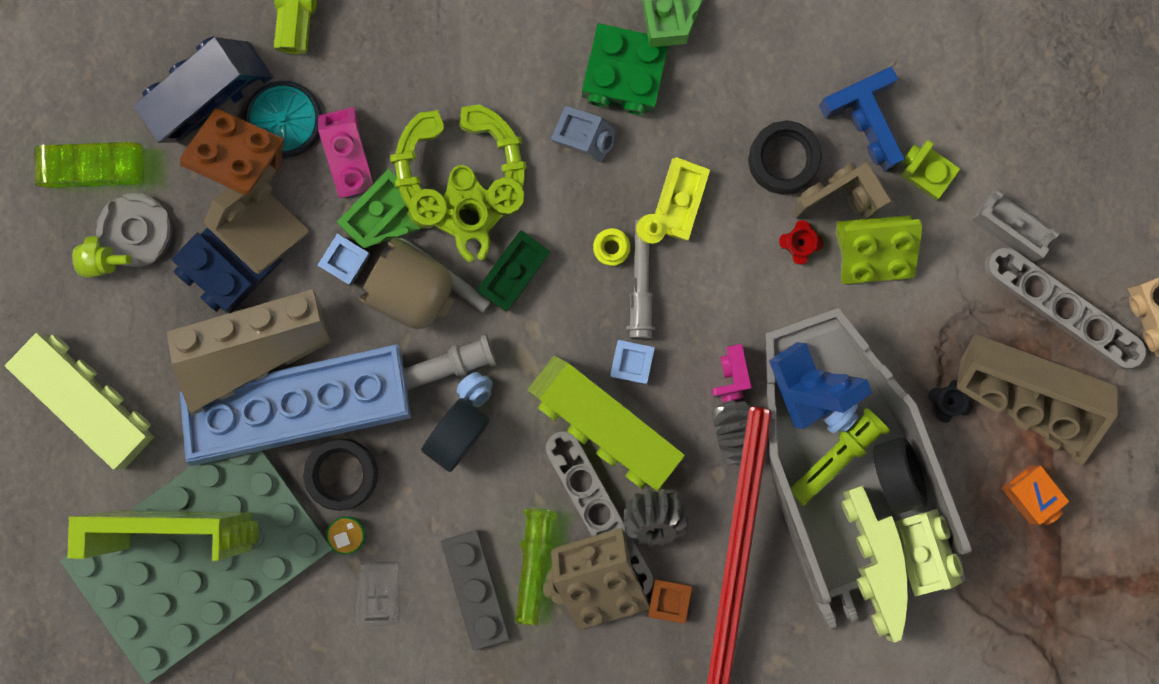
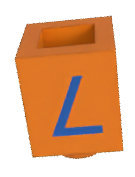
[1001,465,1069,526]

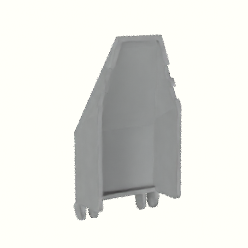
[765,308,972,630]

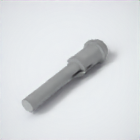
[626,219,656,340]

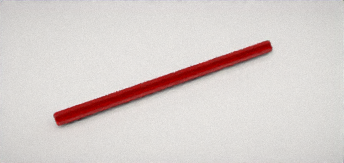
[707,406,772,684]

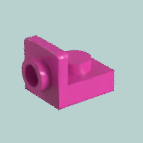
[711,344,751,402]

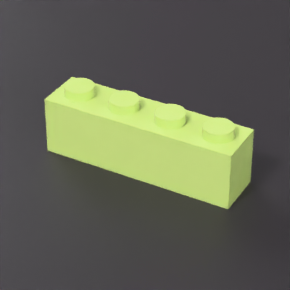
[5,333,155,470]

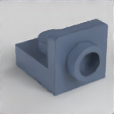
[550,106,616,163]

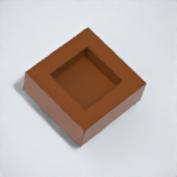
[647,578,692,624]

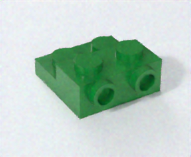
[582,23,668,116]

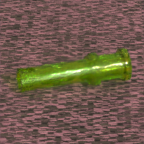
[514,508,557,625]

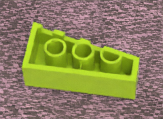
[527,355,685,491]

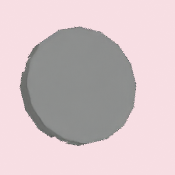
[96,193,173,268]

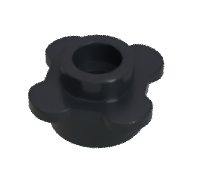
[929,380,972,423]

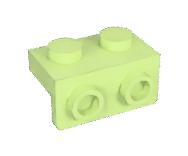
[894,509,963,597]

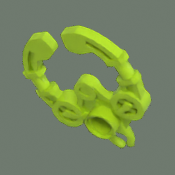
[390,104,527,262]

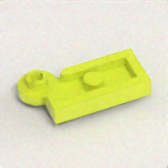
[636,157,710,244]

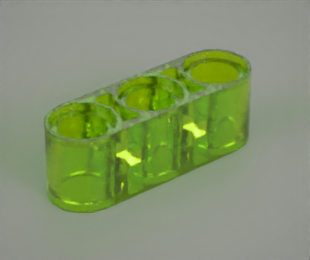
[34,142,144,188]

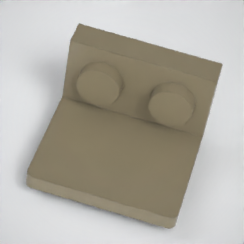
[792,162,891,219]
[203,164,308,274]
[551,528,649,629]

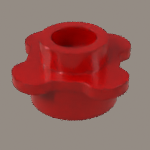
[779,220,824,265]

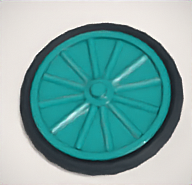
[244,81,322,158]

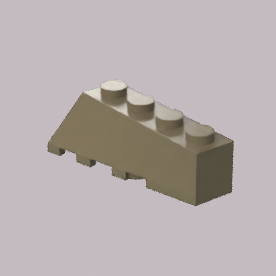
[166,289,331,417]
[957,334,1118,466]

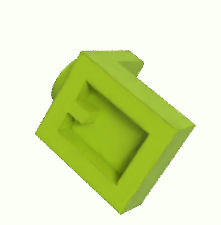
[900,140,960,201]

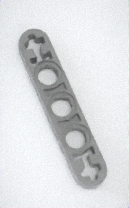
[985,248,1146,369]
[546,431,653,595]

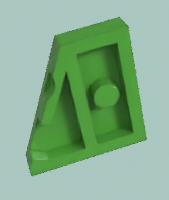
[641,0,704,47]
[336,168,423,249]

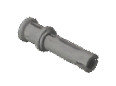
[404,334,497,391]

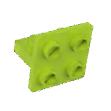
[835,215,922,284]

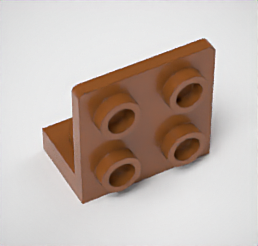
[180,108,284,195]

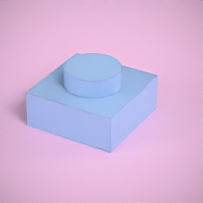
[318,234,371,286]
[610,340,655,385]

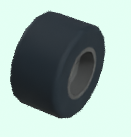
[421,398,490,472]

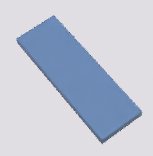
[180,344,411,466]

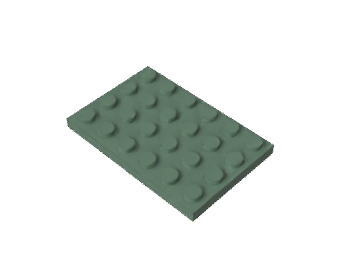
[60,450,332,684]

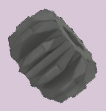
[712,401,750,465]
[624,489,688,547]

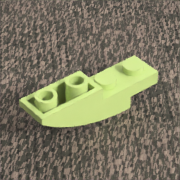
[841,485,908,643]

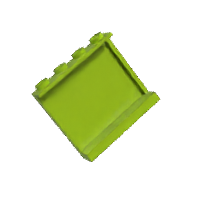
[67,510,258,561]

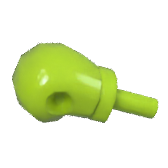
[72,236,132,278]

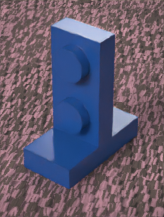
[819,66,905,172]
[769,342,872,429]

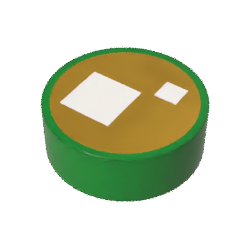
[327,516,366,555]

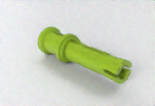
[790,406,891,507]

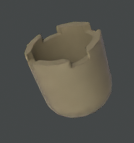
[358,236,455,329]

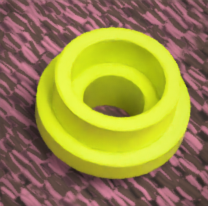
[593,228,630,266]

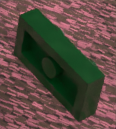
[476,230,551,313]

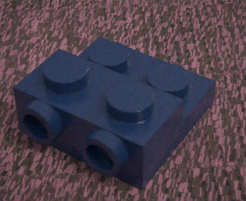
[171,227,283,313]

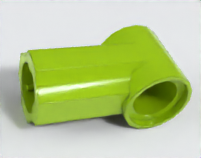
[274,0,317,55]

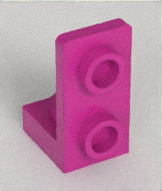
[318,106,374,198]

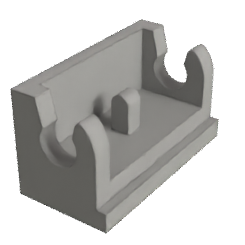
[971,189,1060,262]

